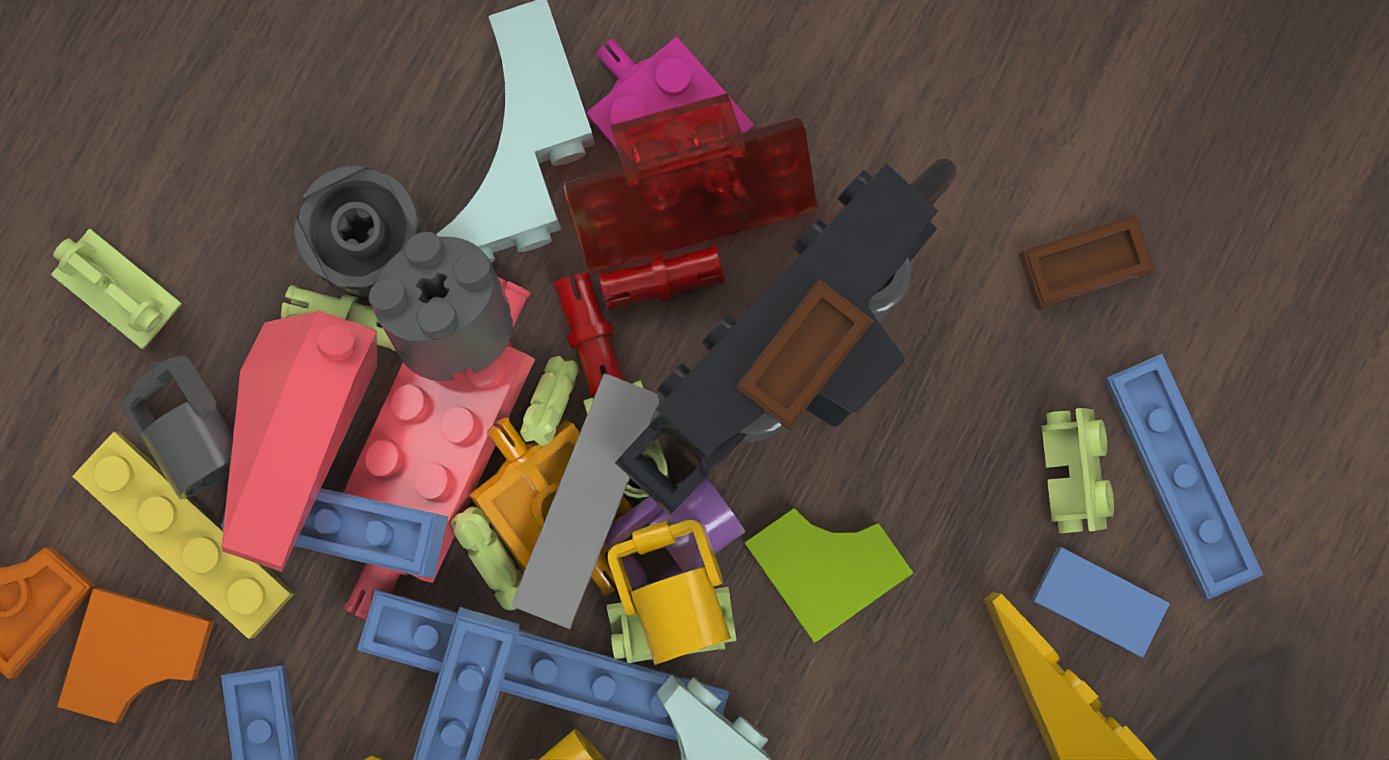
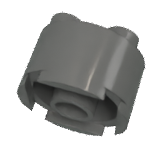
[294,165,428,297]
[369,232,513,381]

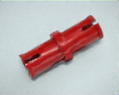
[599,245,725,311]
[553,272,626,398]

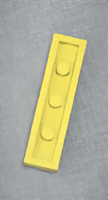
[72,432,295,639]

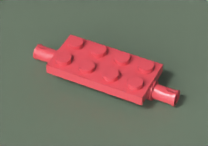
[343,277,535,620]

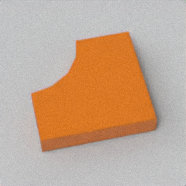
[0,547,96,679]
[57,588,214,723]

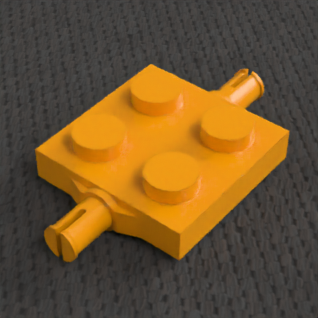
[469,417,632,595]

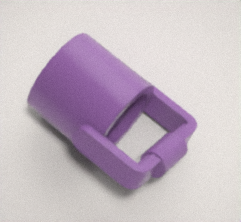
[604,473,746,589]

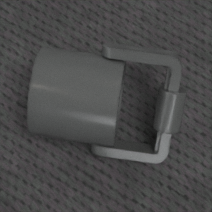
[122,355,234,499]

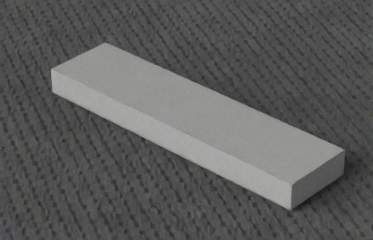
[511,373,660,629]

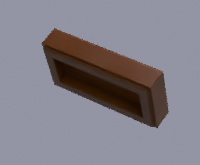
[1019,215,1155,310]
[735,279,874,430]

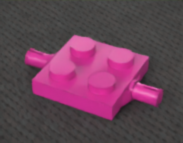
[586,36,755,206]

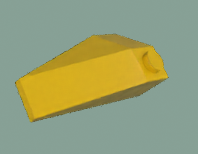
[983,592,1157,760]

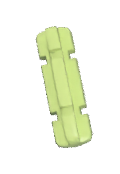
[520,356,579,446]
[451,507,523,611]

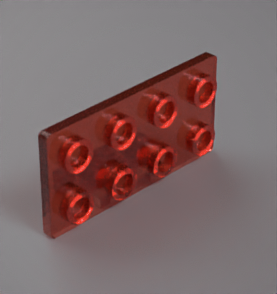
[564,93,817,272]

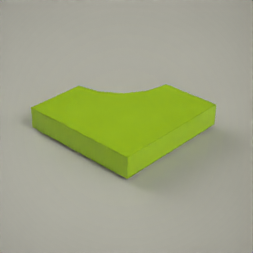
[744,508,913,643]

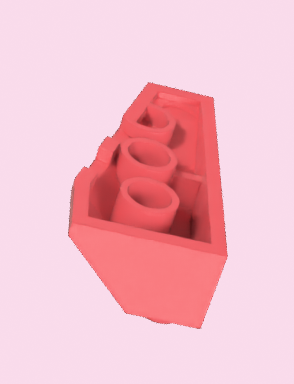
[222,311,377,572]

